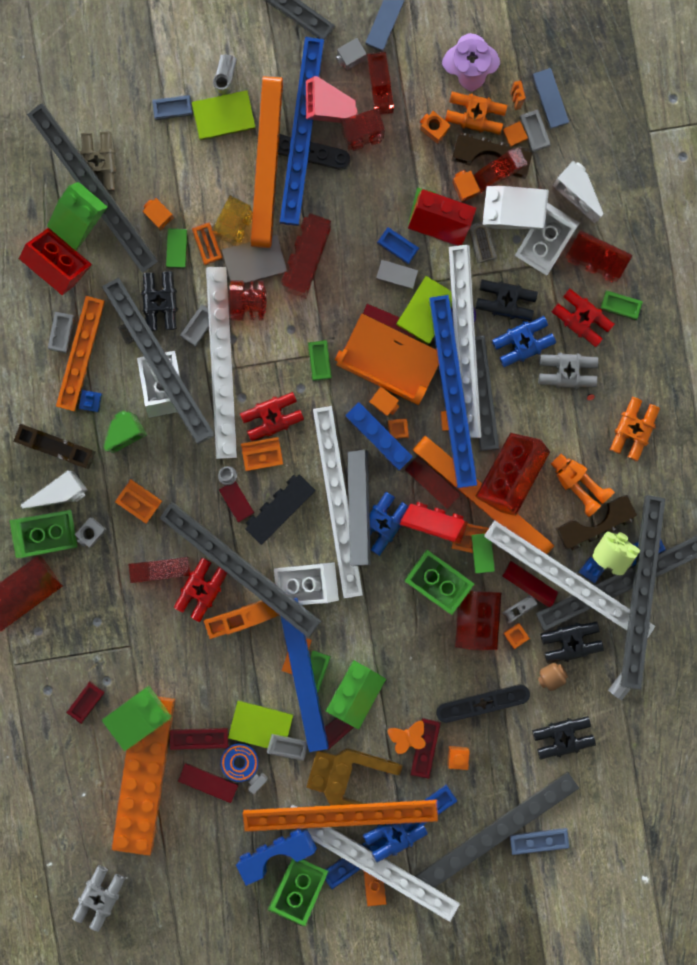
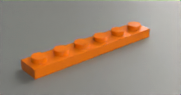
[56,296,105,412]

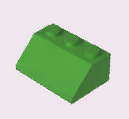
[103,411,147,453]
[325,660,386,730]

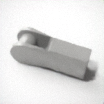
[502,595,538,623]

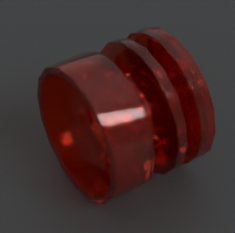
[230,280,267,321]

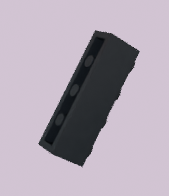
[245,474,316,545]

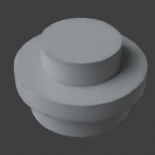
[218,466,237,485]

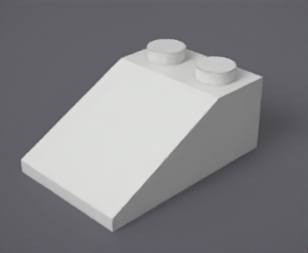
[553,161,603,223]
[483,186,549,229]
[515,203,580,275]
[137,351,180,418]
[21,471,88,508]
[274,562,339,605]

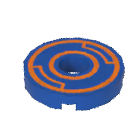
[220,743,259,782]

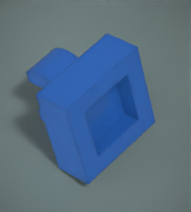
[79,390,102,412]
[578,557,605,584]

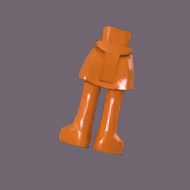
[551,453,615,517]

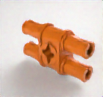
[445,91,508,135]
[610,397,660,461]

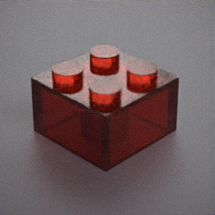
[341,108,385,151]

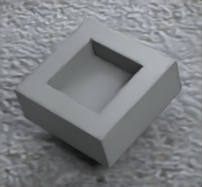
[248,773,268,795]

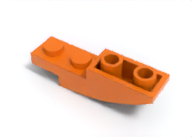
[204,600,279,639]

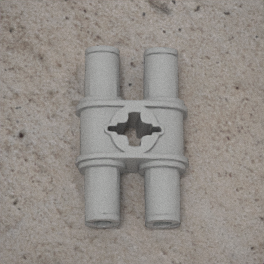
[538,352,598,389]
[72,865,125,932]

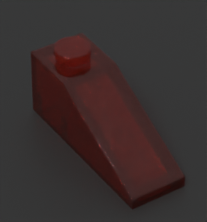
[128,557,190,583]

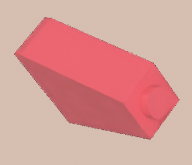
[306,76,357,124]

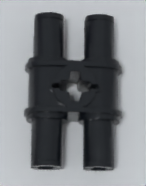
[141,271,178,331]
[475,279,538,321]
[540,621,604,664]
[532,716,596,760]

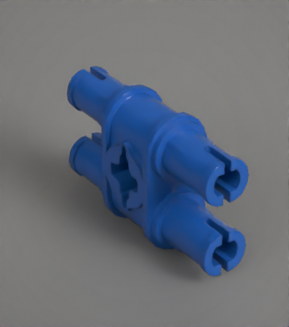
[491,316,556,367]
[369,492,409,556]
[363,823,428,863]

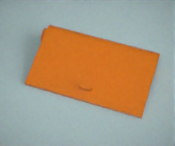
[335,313,439,406]

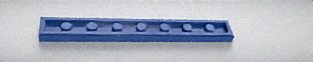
[281,598,329,752]
[325,785,457,889]

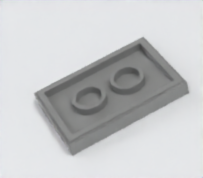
[222,235,287,287]

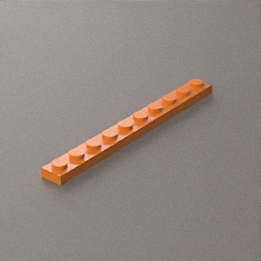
[243,800,438,831]

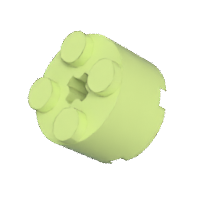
[593,532,640,575]

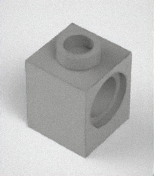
[336,38,367,70]
[75,517,107,548]

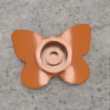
[387,720,426,754]

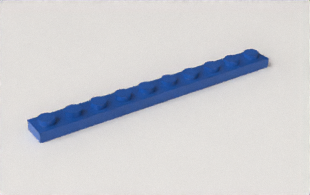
[280,37,324,226]
[429,295,477,488]

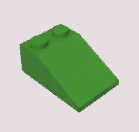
[47,182,108,251]
[9,510,78,558]
[404,549,474,615]
[102,685,172,751]
[267,858,328,926]

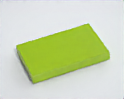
[192,90,256,140]
[396,276,452,345]
[228,700,294,748]

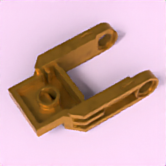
[306,748,403,806]

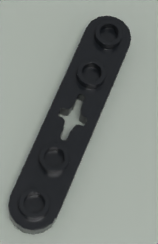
[278,134,350,170]
[436,684,530,723]

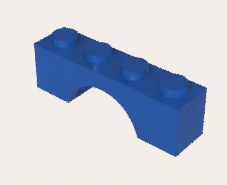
[345,402,413,471]
[236,828,317,886]

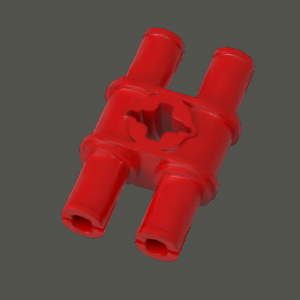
[551,288,615,347]
[240,392,304,441]
[173,557,228,622]

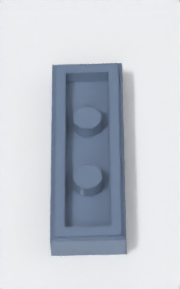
[365,0,405,52]
[532,68,569,129]
[510,828,569,855]

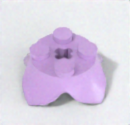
[442,33,500,92]

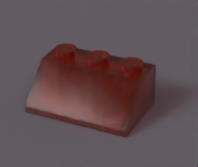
[565,230,633,282]
[455,590,502,650]

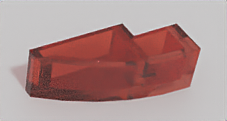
[367,52,394,115]
[473,147,528,194]
[405,456,460,509]

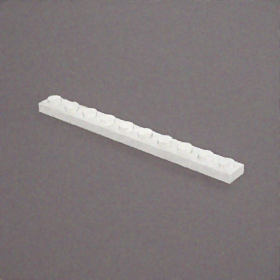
[449,245,481,438]
[206,267,237,459]
[313,406,363,598]
[484,520,655,637]
[290,804,460,921]

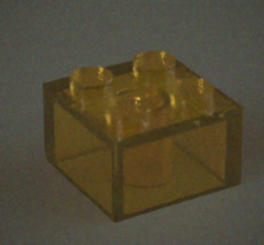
[212,195,253,246]

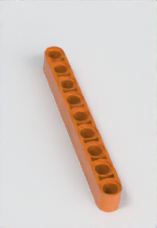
[251,76,283,248]
[413,436,554,554]

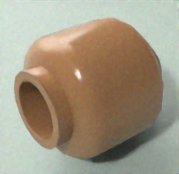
[538,663,568,691]

